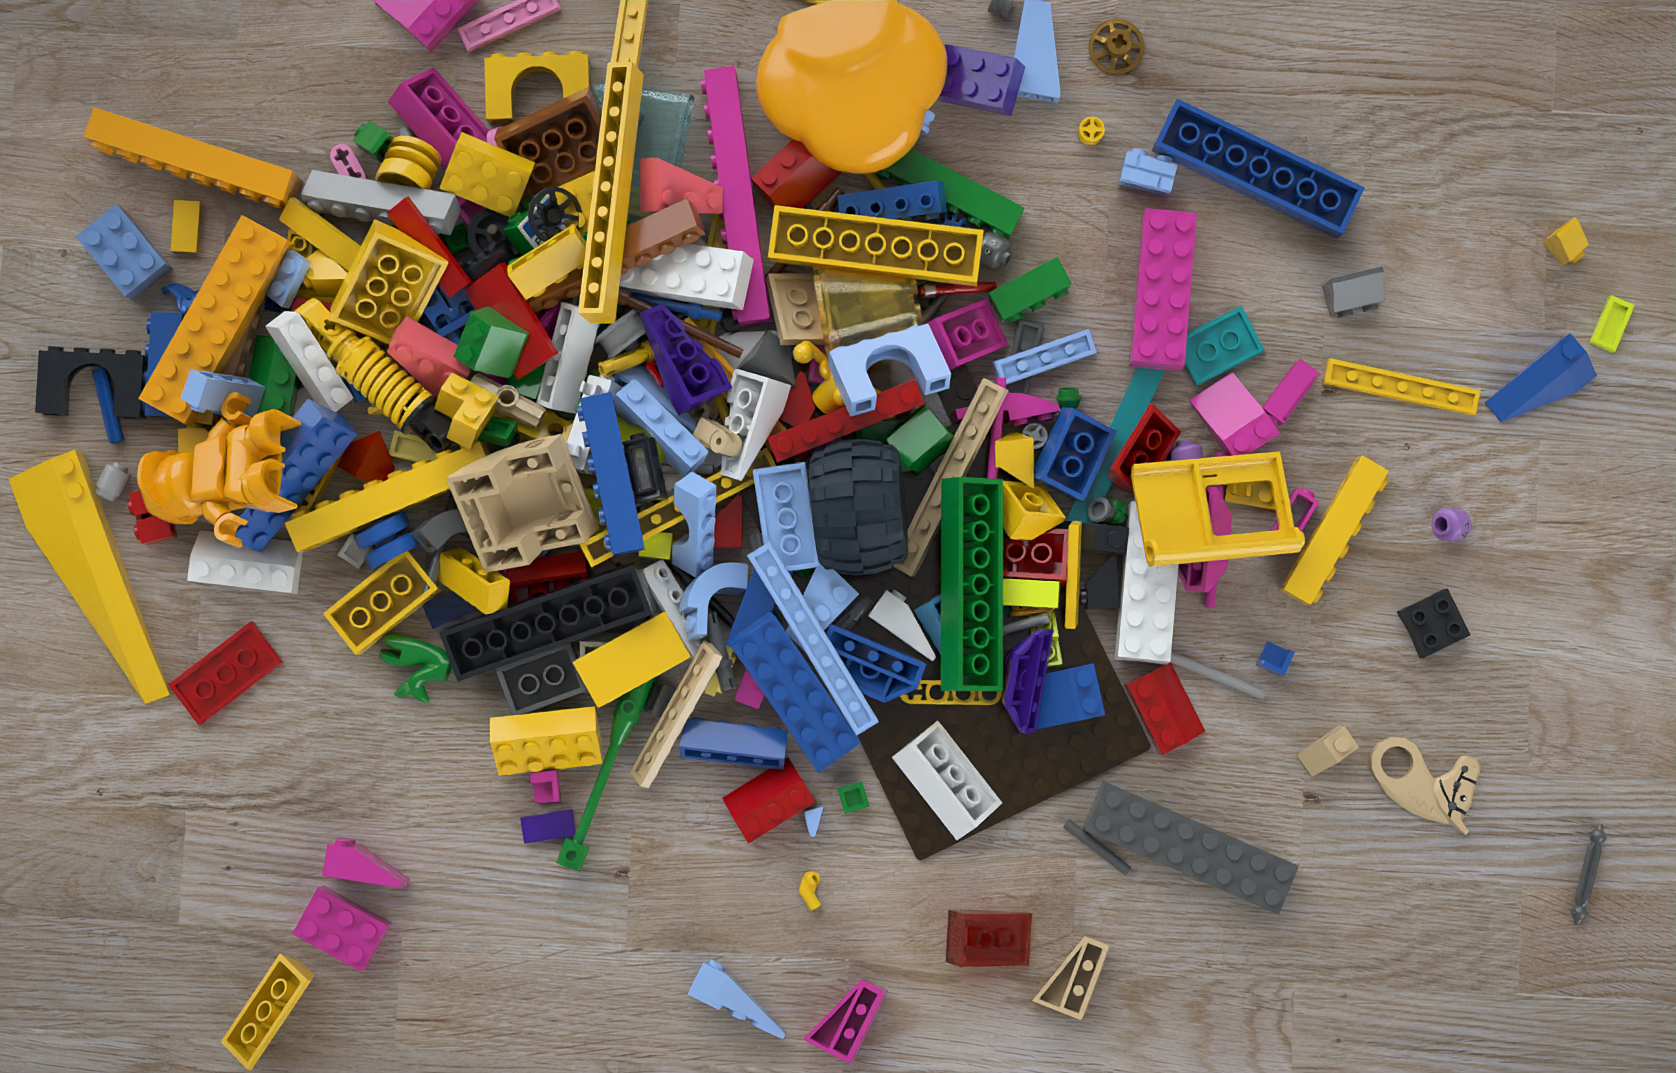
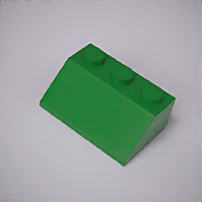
[248,335,301,417]

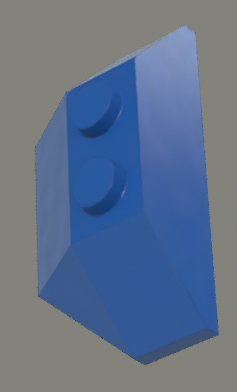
[826,624,927,703]

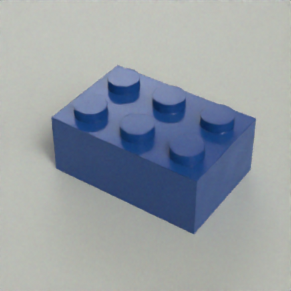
[1034,407,1117,501]

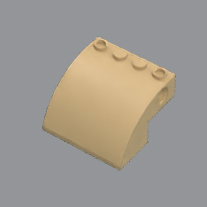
[446,434,599,573]

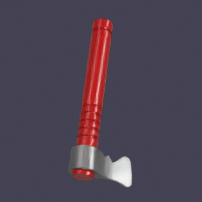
[915,281,997,309]

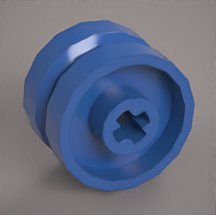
[353,511,420,569]

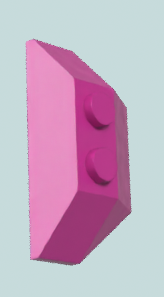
[1178,487,1232,592]

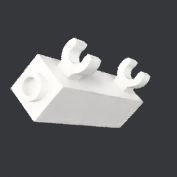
[565,374,623,476]

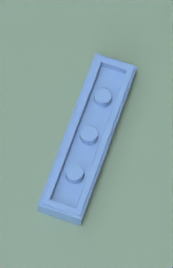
[992,329,1097,385]

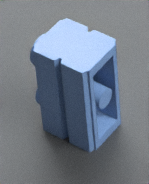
[1118,149,1178,197]

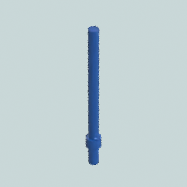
[631,292,722,321]

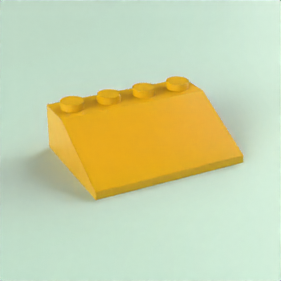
[331,219,448,345]

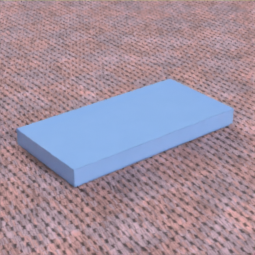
[753,462,821,571]

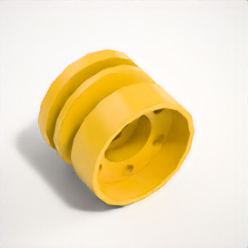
[375,136,442,190]

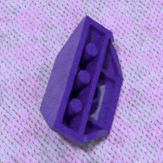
[1001,629,1054,734]

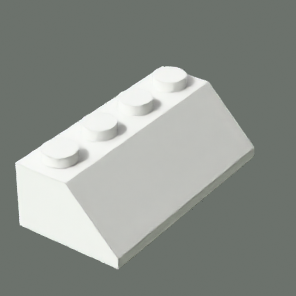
[187,530,303,594]
[892,721,1002,840]

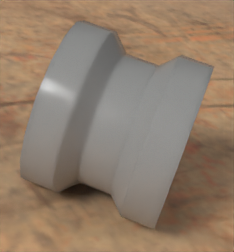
[1021,423,1048,451]

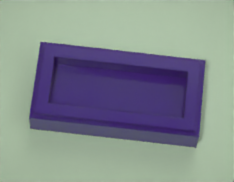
[520,809,576,844]

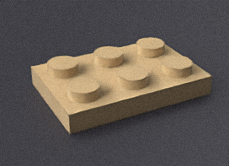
[766,274,832,345]

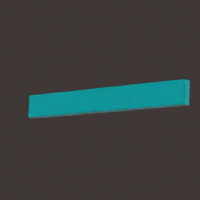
[1065,367,1165,523]

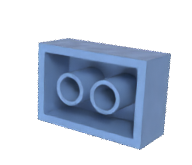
[76,204,173,301]

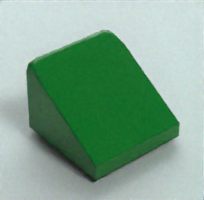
[437,223,471,257]

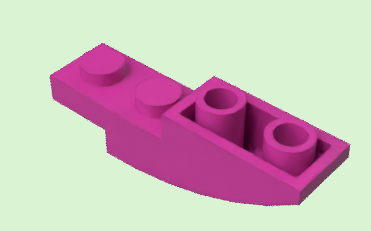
[951,392,1060,427]

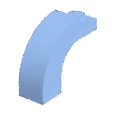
[678,562,748,641]

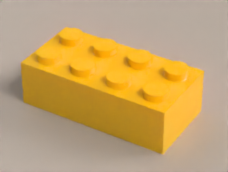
[323,550,442,655]
[490,706,603,776]

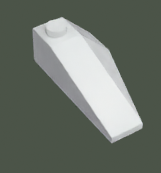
[721,369,791,481]

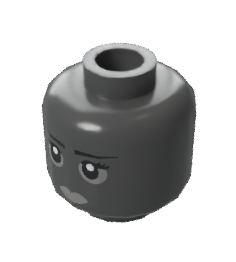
[980,231,1012,270]

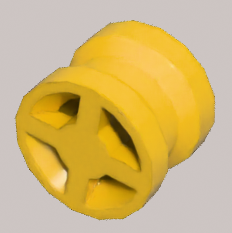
[1077,116,1105,146]

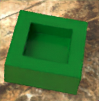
[837,781,870,814]

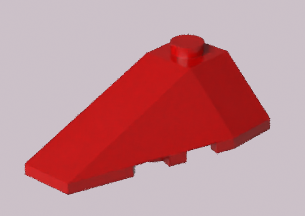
[1003,528,1069,588]

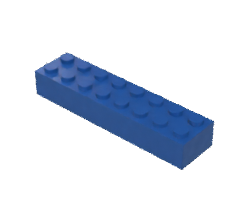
[1151,99,1365,239]

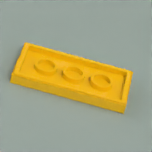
[573,611,691,708]

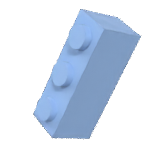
[181,369,266,416]

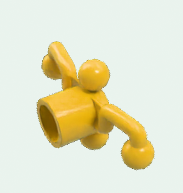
[793,341,896,420]

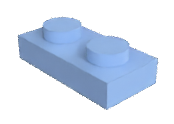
[267,249,311,308]

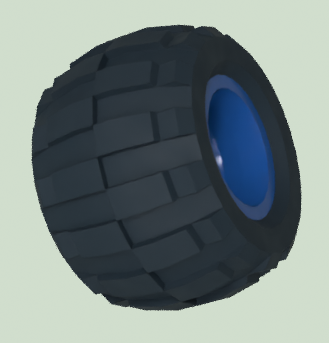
[809,439,908,575]

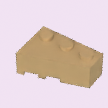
[1032,935,1111,1020]

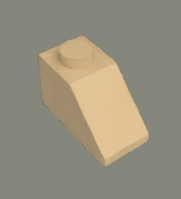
[1296,725,1359,777]

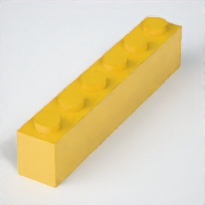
[1280,455,1389,606]

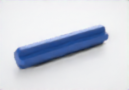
[92,368,124,444]

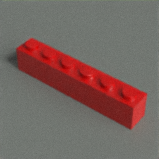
[767,379,925,463]

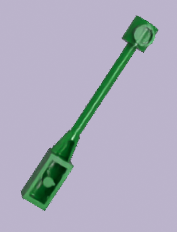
[556,677,656,872]

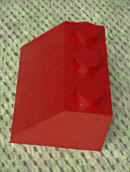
[751,139,843,209]
[1107,404,1181,494]
[508,551,590,604]
[1124,662,1205,755]
[722,757,816,844]

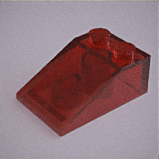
[945,909,1032,967]

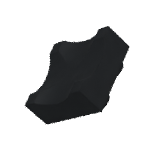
[1397,588,1471,658]

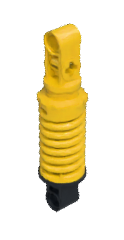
[293,298,454,453]

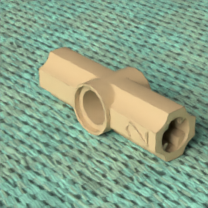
[470,373,547,430]

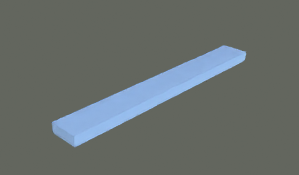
[747,541,879,736]

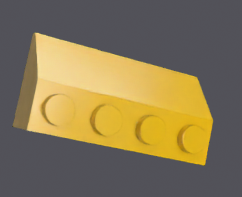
[221,954,315,1071]

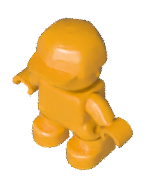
[137,392,301,548]

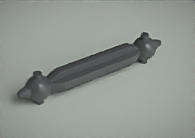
[1570,823,1607,926]

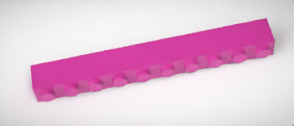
[700,66,771,327]

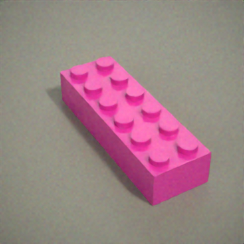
[1129,208,1197,372]

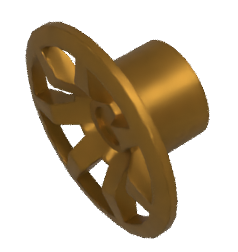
[1089,19,1145,75]

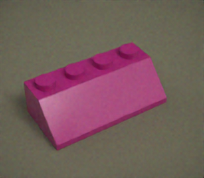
[388,68,489,169]

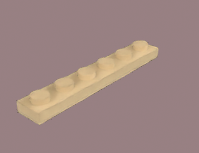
[630,641,723,788]

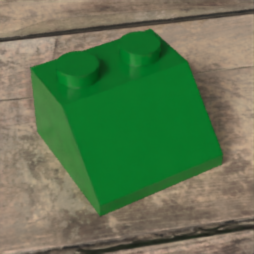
[453,306,529,378]

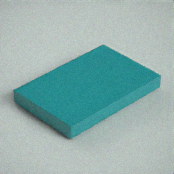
[1184,305,1265,387]

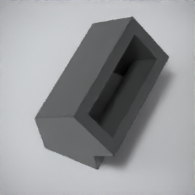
[644,681,676,718]

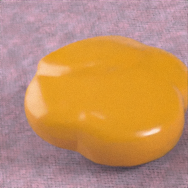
[756,0,947,174]

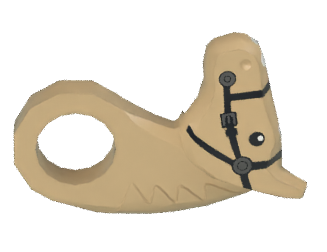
[1369,737,1481,835]

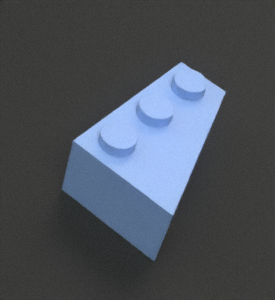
[786,564,859,651]

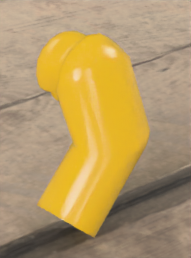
[798,871,821,911]

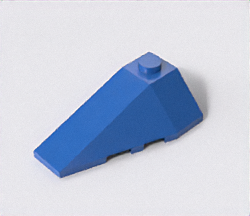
[1485,333,1597,422]

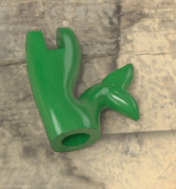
[379,633,453,703]

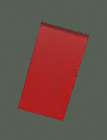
[464,262,558,380]
[168,621,284,726]

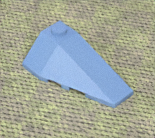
[688,959,786,1039]

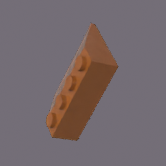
[494,87,602,199]

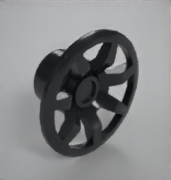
[528,187,582,242]

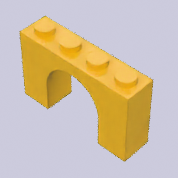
[484,51,591,124]

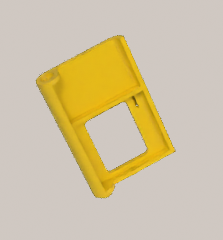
[1131,452,1305,567]

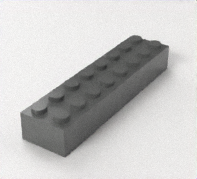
[1082,781,1299,915]

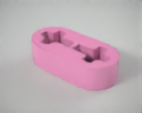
[330,144,368,179]

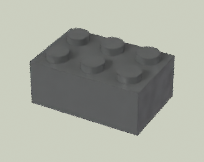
[496,642,588,716]

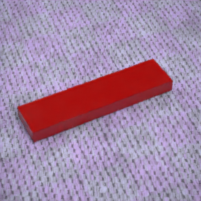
[387,196,472,298]

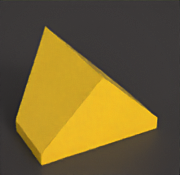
[995,432,1034,489]

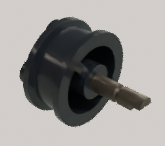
[467,208,521,258]

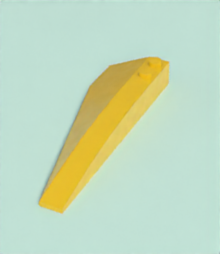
[9,450,171,704]

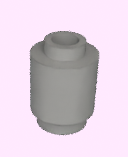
[95,461,131,502]

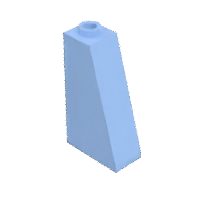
[1014,0,1060,103]

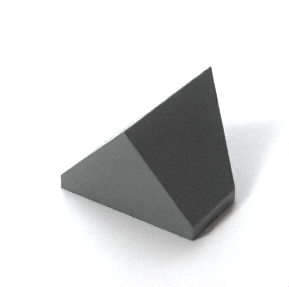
[736,329,796,387]

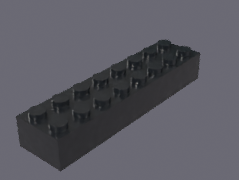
[439,560,657,681]

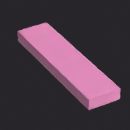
[457,0,561,53]

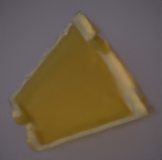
[813,267,922,361]

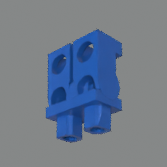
[424,283,476,345]

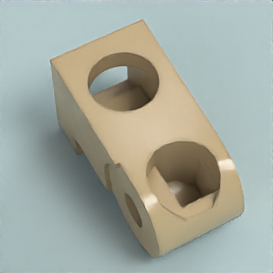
[693,417,742,457]

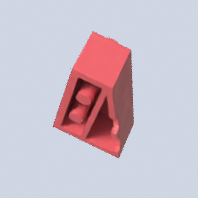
[640,158,723,214]
[387,316,470,398]

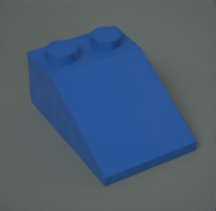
[1036,663,1105,729]

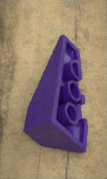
[640,304,732,416]

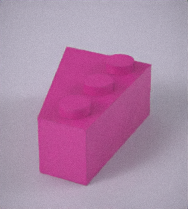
[803,979,888,1064]

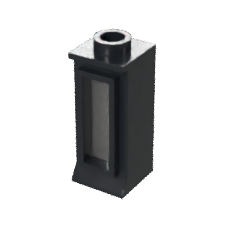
[622,433,668,506]

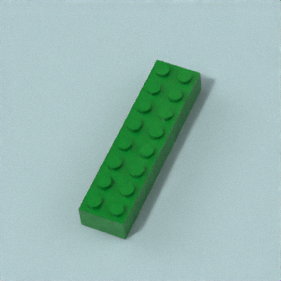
[941,477,1003,691]

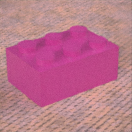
[292,885,392,972]

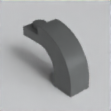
[411,509,472,553]

